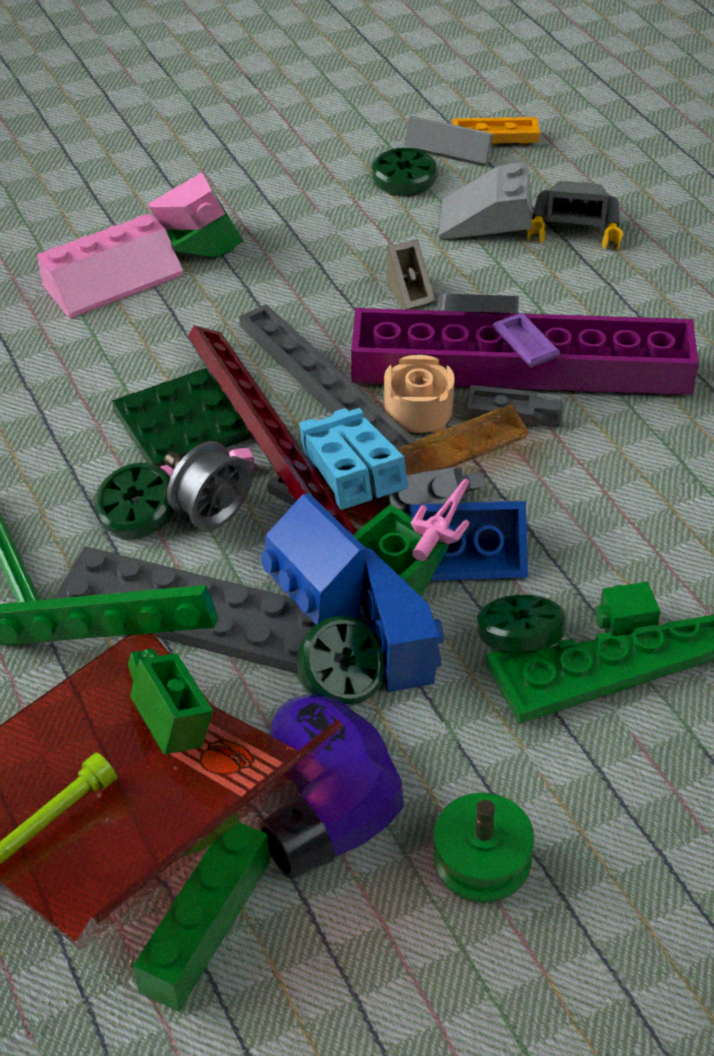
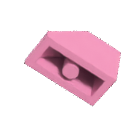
[148,172,225,230]

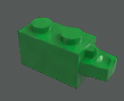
[128,649,213,755]

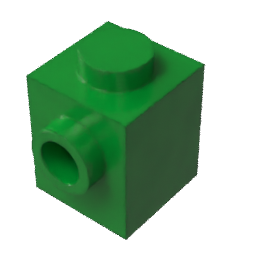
[595,581,661,636]

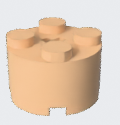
[384,355,454,433]

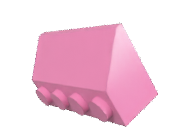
[37,213,183,319]

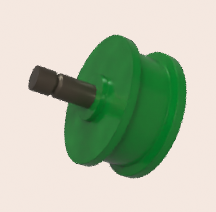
[433,793,534,903]

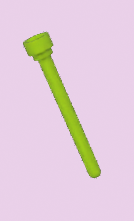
[0,752,117,864]

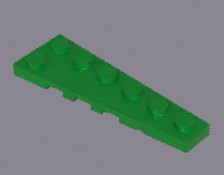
[485,615,714,724]

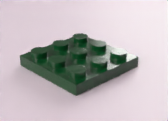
[112,368,251,467]

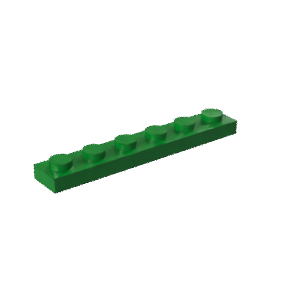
[0,585,219,645]

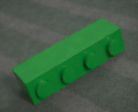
[132,817,270,1012]

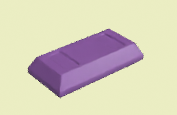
[493,313,560,368]

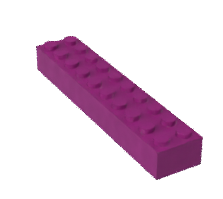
[351,308,699,395]

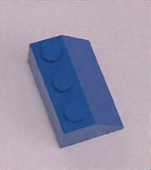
[261,494,367,625]
[409,500,528,581]

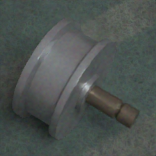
[164,441,252,531]

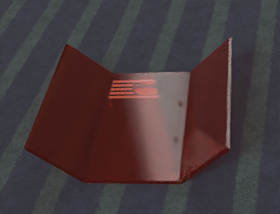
[0,633,343,950]

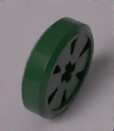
[372,147,437,195]
[95,463,174,538]
[477,594,566,653]
[297,616,386,707]

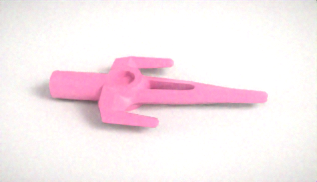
[410,479,470,561]

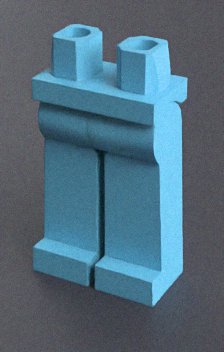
[299,408,408,510]

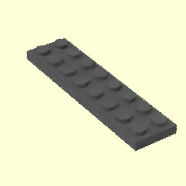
[53,546,371,674]

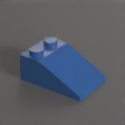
[361,548,444,692]

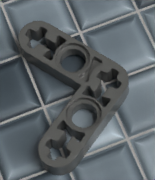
[438,293,519,313]

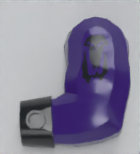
[259,694,404,879]

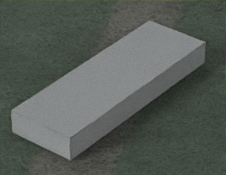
[405,116,493,164]

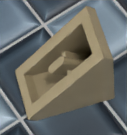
[386,239,435,309]

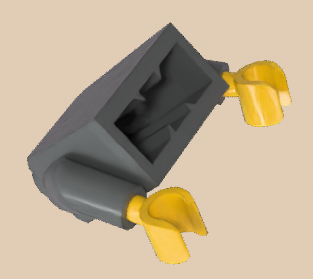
[527,181,623,250]

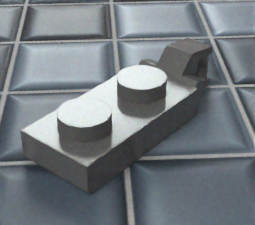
[464,385,563,426]
[384,467,486,514]

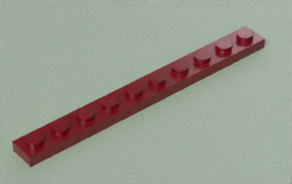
[188,325,357,535]

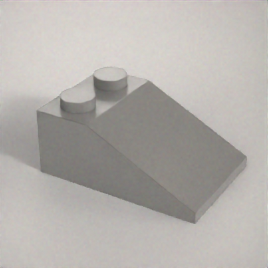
[439,162,532,240]

